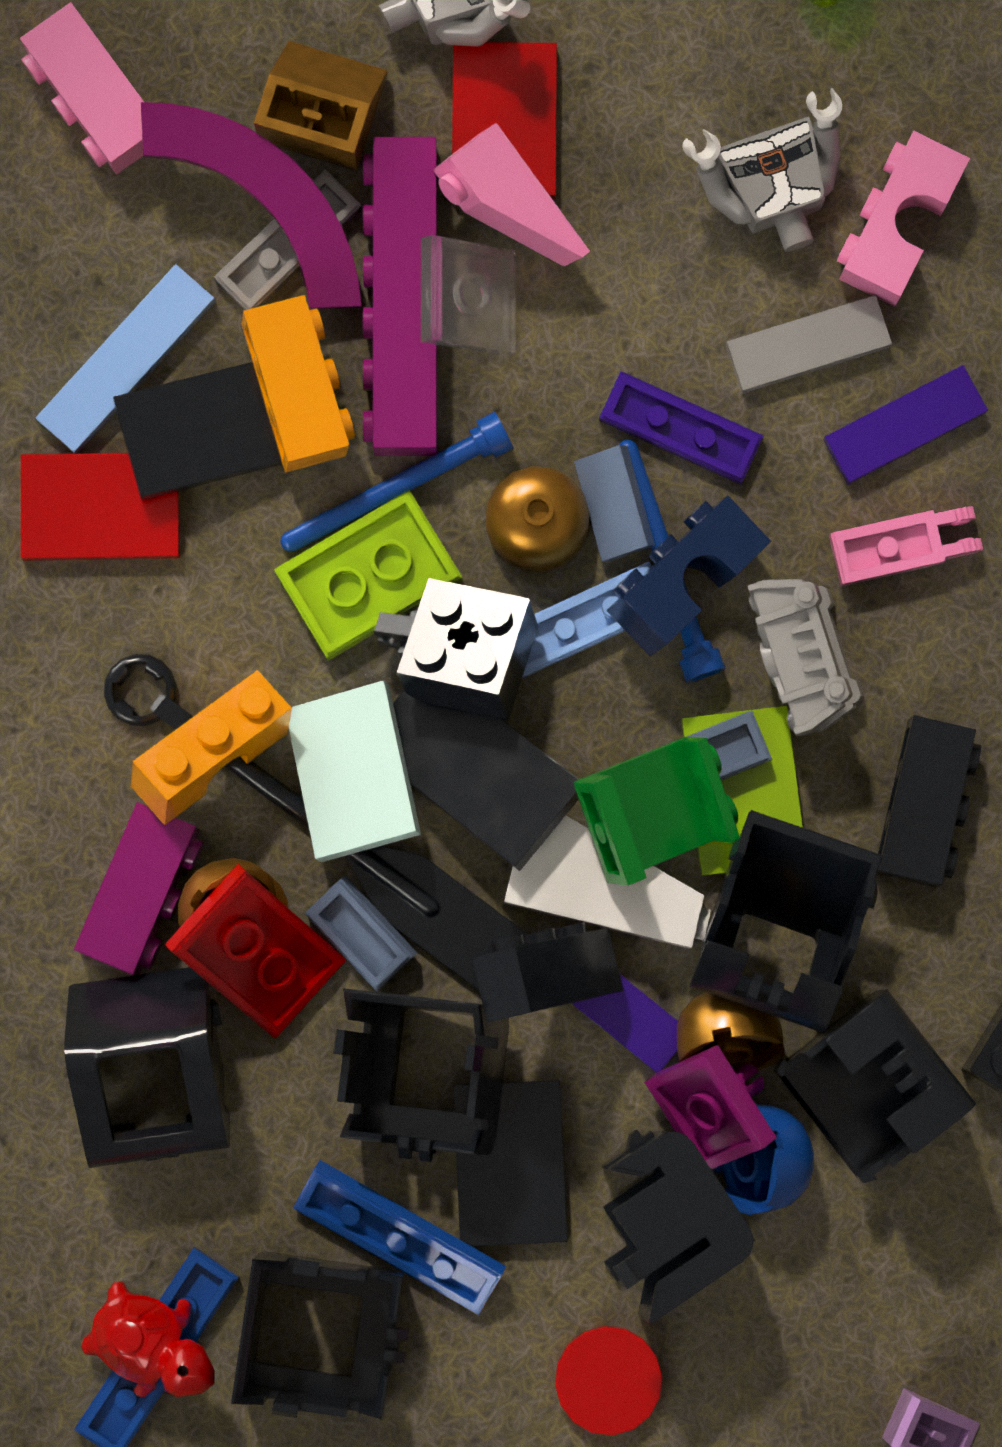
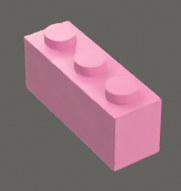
[20,2,144,175]

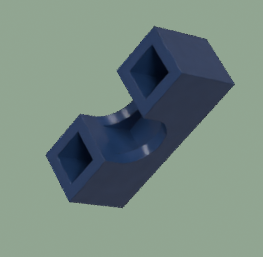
[606,495,771,656]

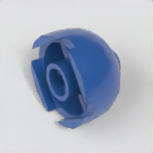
[714,1105,814,1215]

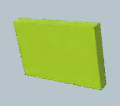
[274,490,464,661]
[681,706,803,876]

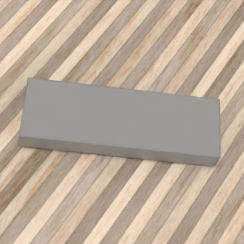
[214,169,362,310]
[726,295,892,394]

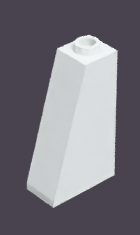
[504,816,711,949]

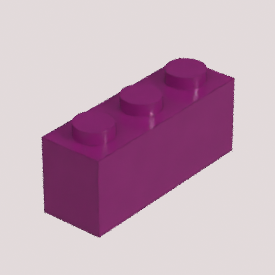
[73,802,204,975]

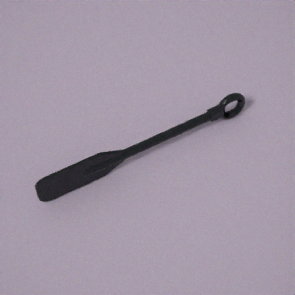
[104,654,527,990]

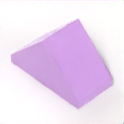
[882,1388,980,1447]

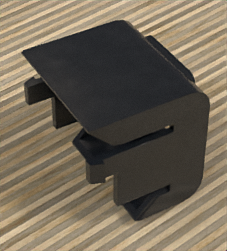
[690,810,883,1033]
[64,967,230,1168]
[333,988,509,1162]
[774,989,976,1183]
[602,1130,755,1325]
[231,1252,409,1419]

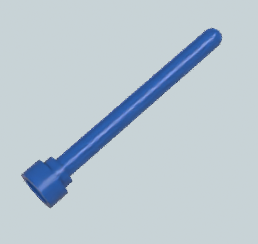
[280,411,514,552]
[619,440,726,683]

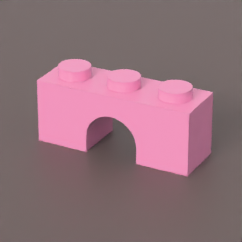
[837,131,970,307]

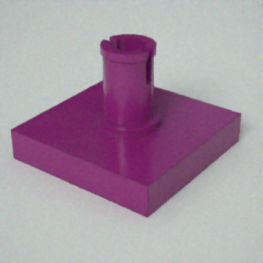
[644,1045,777,1169]

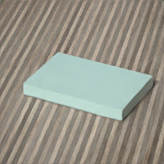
[289,680,421,862]

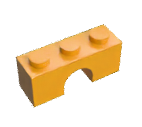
[131,670,292,825]

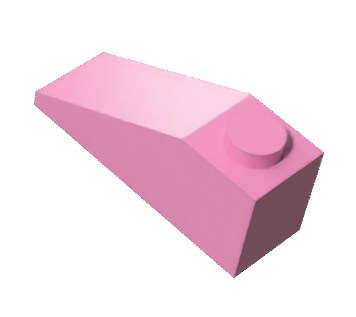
[433,123,590,266]

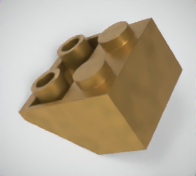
[254,41,388,170]

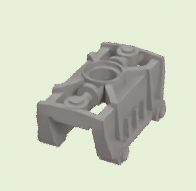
[748,579,864,736]

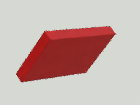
[452,42,557,199]
[21,453,180,561]
[165,864,346,1039]

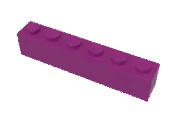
[363,137,437,456]

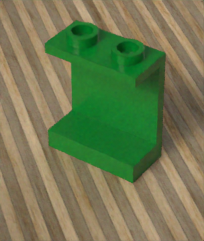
[573,737,740,886]

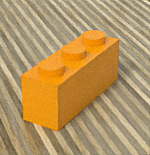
[241,295,355,473]

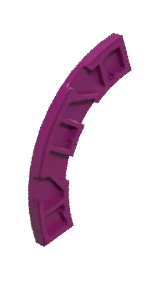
[141,102,361,310]

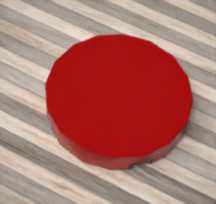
[555,1325,662,1436]

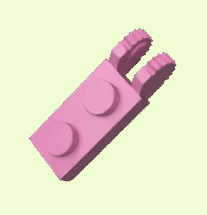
[829,506,983,587]

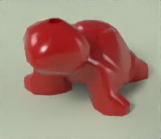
[81,1281,215,1398]

